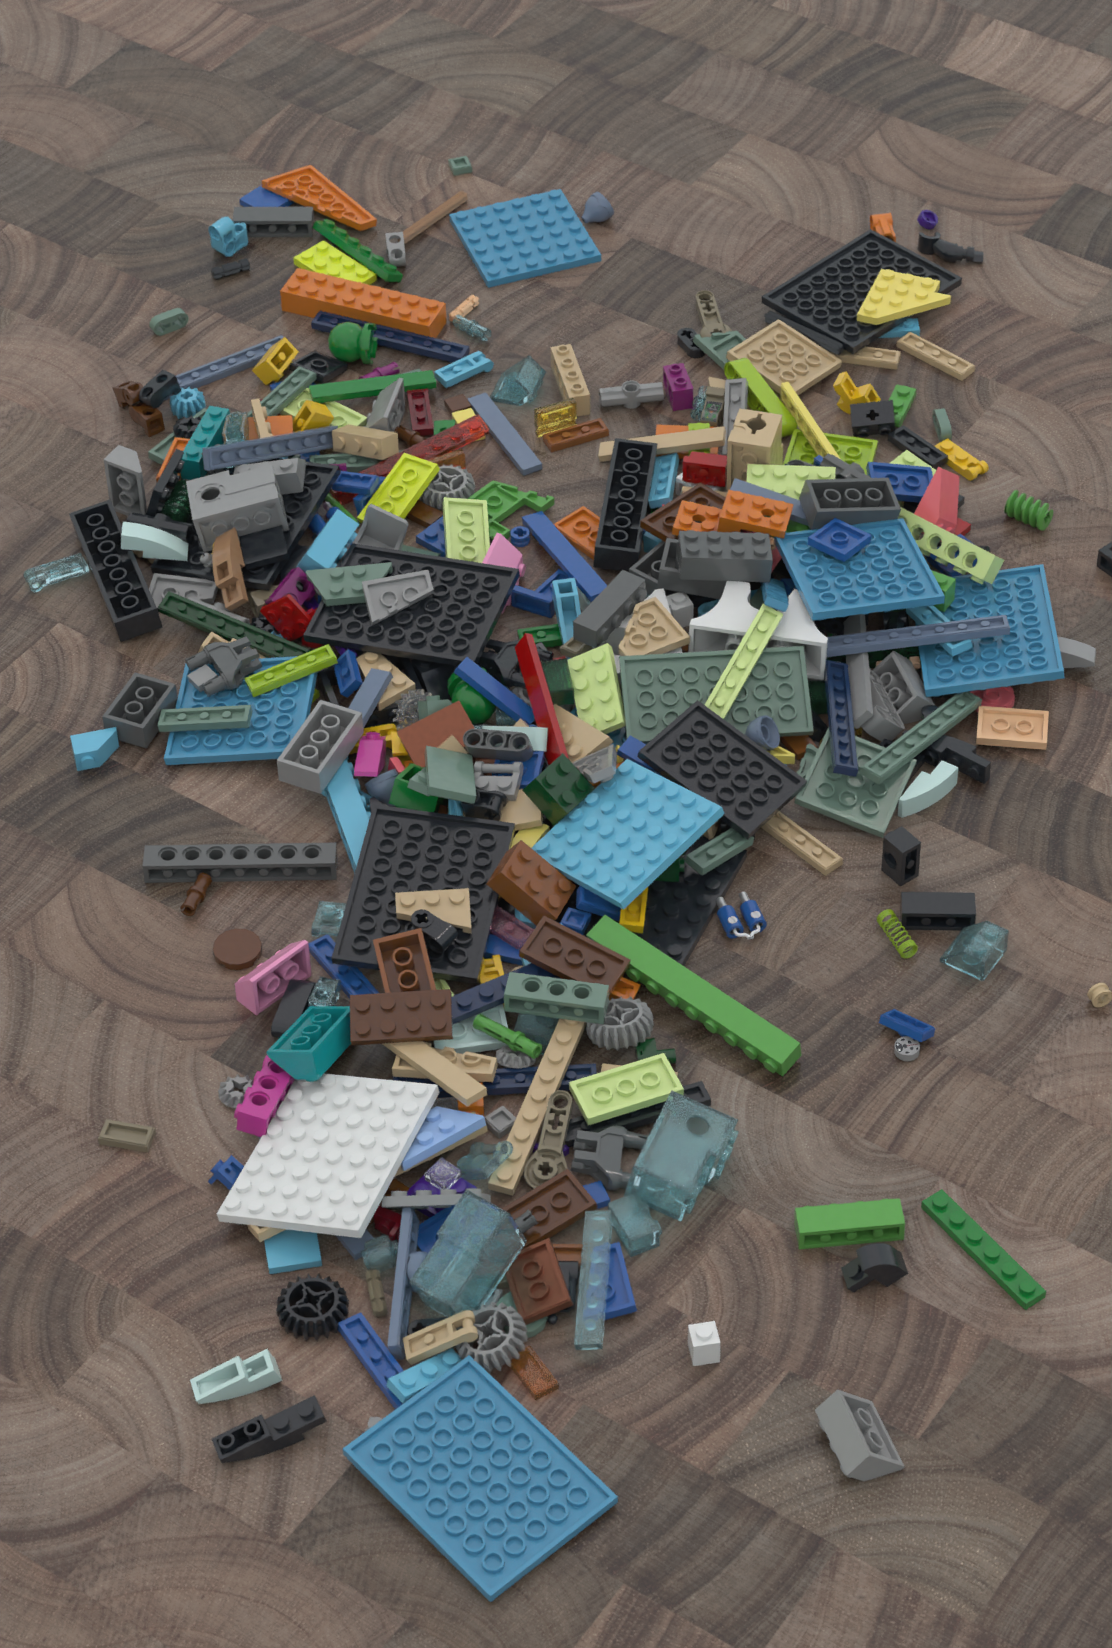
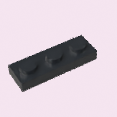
[888,425,948,470]

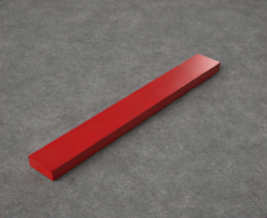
[514,633,569,765]

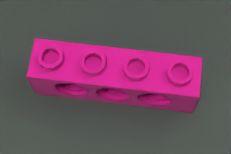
[234,1055,295,1137]

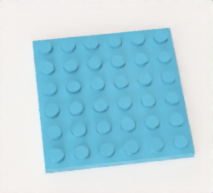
[532,759,725,910]

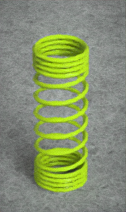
[877,909,918,958]

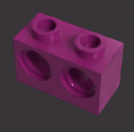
[663,363,693,411]
[265,567,316,606]

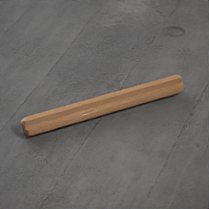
[397,191,468,245]

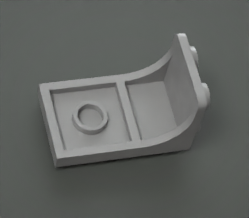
[336,504,408,567]

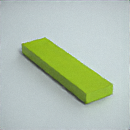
[244,644,338,698]

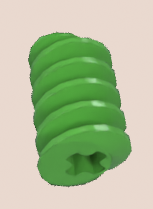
[1004,490,1053,531]

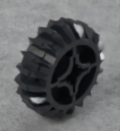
[276,1273,349,1342]

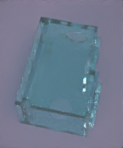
[624,1090,739,1221]
[409,1189,527,1317]

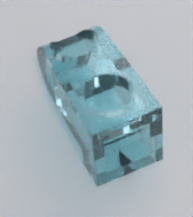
[308,977,341,1007]

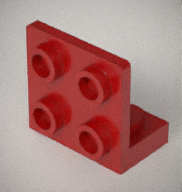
[682,451,727,487]
[260,594,317,641]

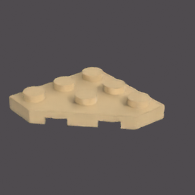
[619,597,690,656]

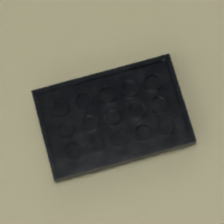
[637,700,807,840]

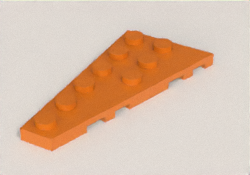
[262,165,377,231]

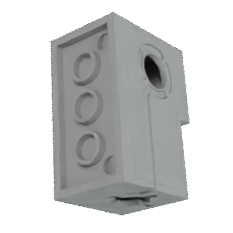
[186,464,289,552]

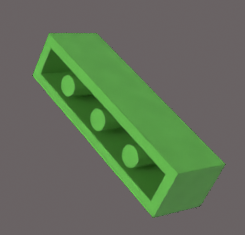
[794,1198,905,1249]

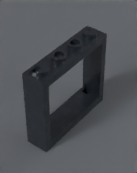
[317,654,426,728]

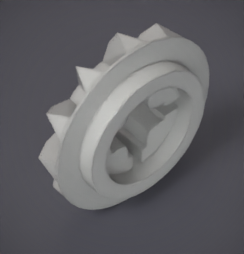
[496,1046,536,1068]
[218,1074,253,1108]

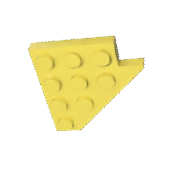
[857,269,951,325]

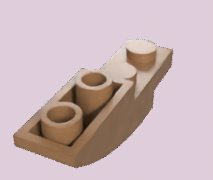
[212,528,248,611]

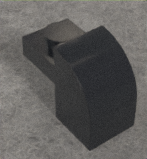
[841,1243,908,1293]

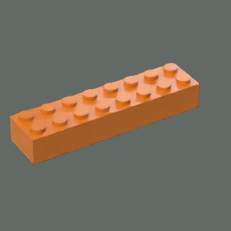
[280,268,447,338]

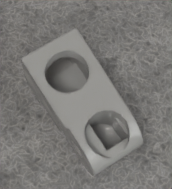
[385,232,406,267]

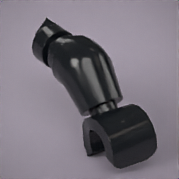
[917,232,984,263]

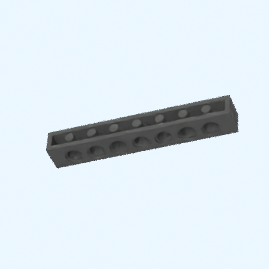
[143,842,338,883]

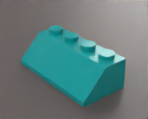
[267,1006,351,1082]

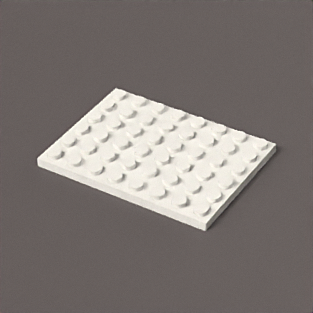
[217,1074,440,1238]

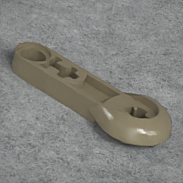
[696,290,732,338]
[524,1090,572,1189]

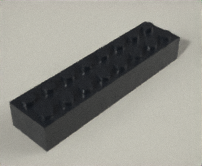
[593,438,658,572]
[69,499,163,642]

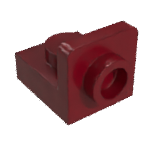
[374,1206,402,1251]

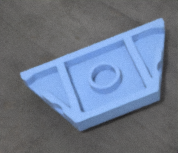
[401,1106,486,1171]

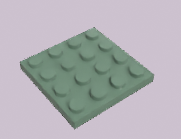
[794,727,917,838]

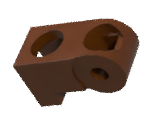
[112,380,143,407]
[129,402,165,437]

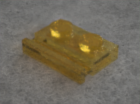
[534,398,577,438]

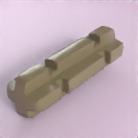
[366,1269,387,1317]

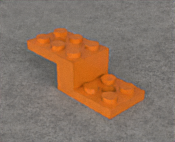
[672,489,794,539]

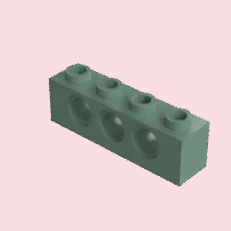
[504,972,609,1024]

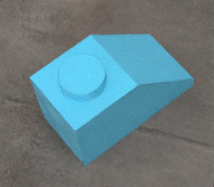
[70,727,119,771]

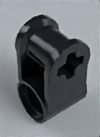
[460,789,508,821]
[411,909,458,954]

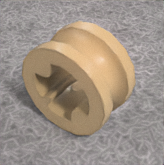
[1087,983,1112,1007]

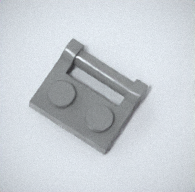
[474,761,524,801]

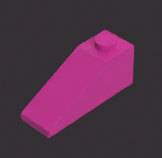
[354,732,386,777]

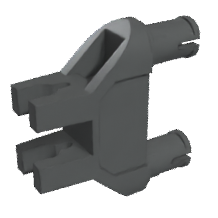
[185,636,262,697]
[571,1125,649,1192]

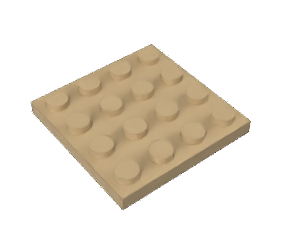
[726,319,842,395]

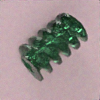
[161,479,191,523]

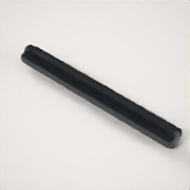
[764,311,845,355]

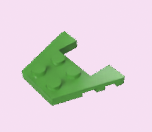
[468,481,555,541]

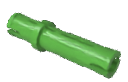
[473,1014,542,1059]

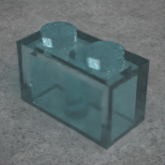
[608,1192,662,1257]

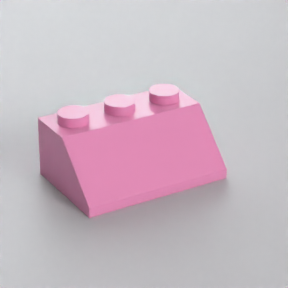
[482,533,526,614]
[235,940,312,1016]

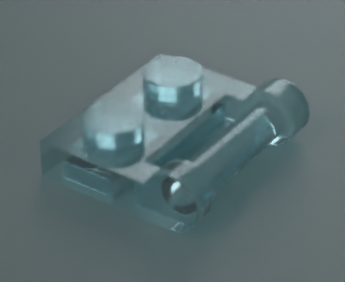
[311,901,346,937]
[452,1141,513,1180]

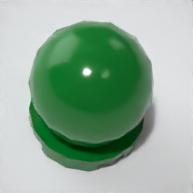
[328,322,378,364]
[447,668,496,725]

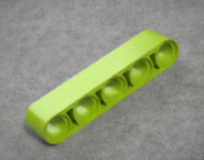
[724,358,798,437]

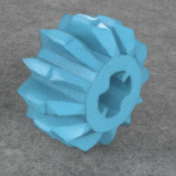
[170,387,206,419]

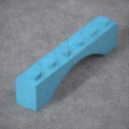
[552,578,581,688]

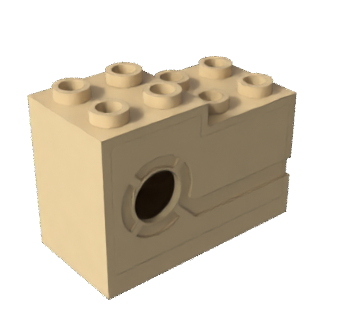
[727,408,783,492]

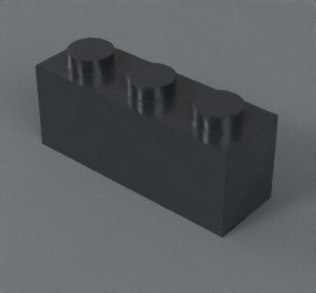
[900,892,976,931]

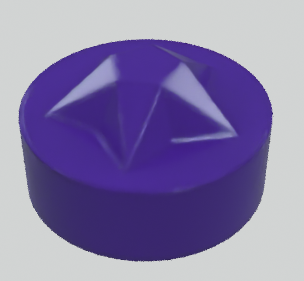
[917,210,938,229]

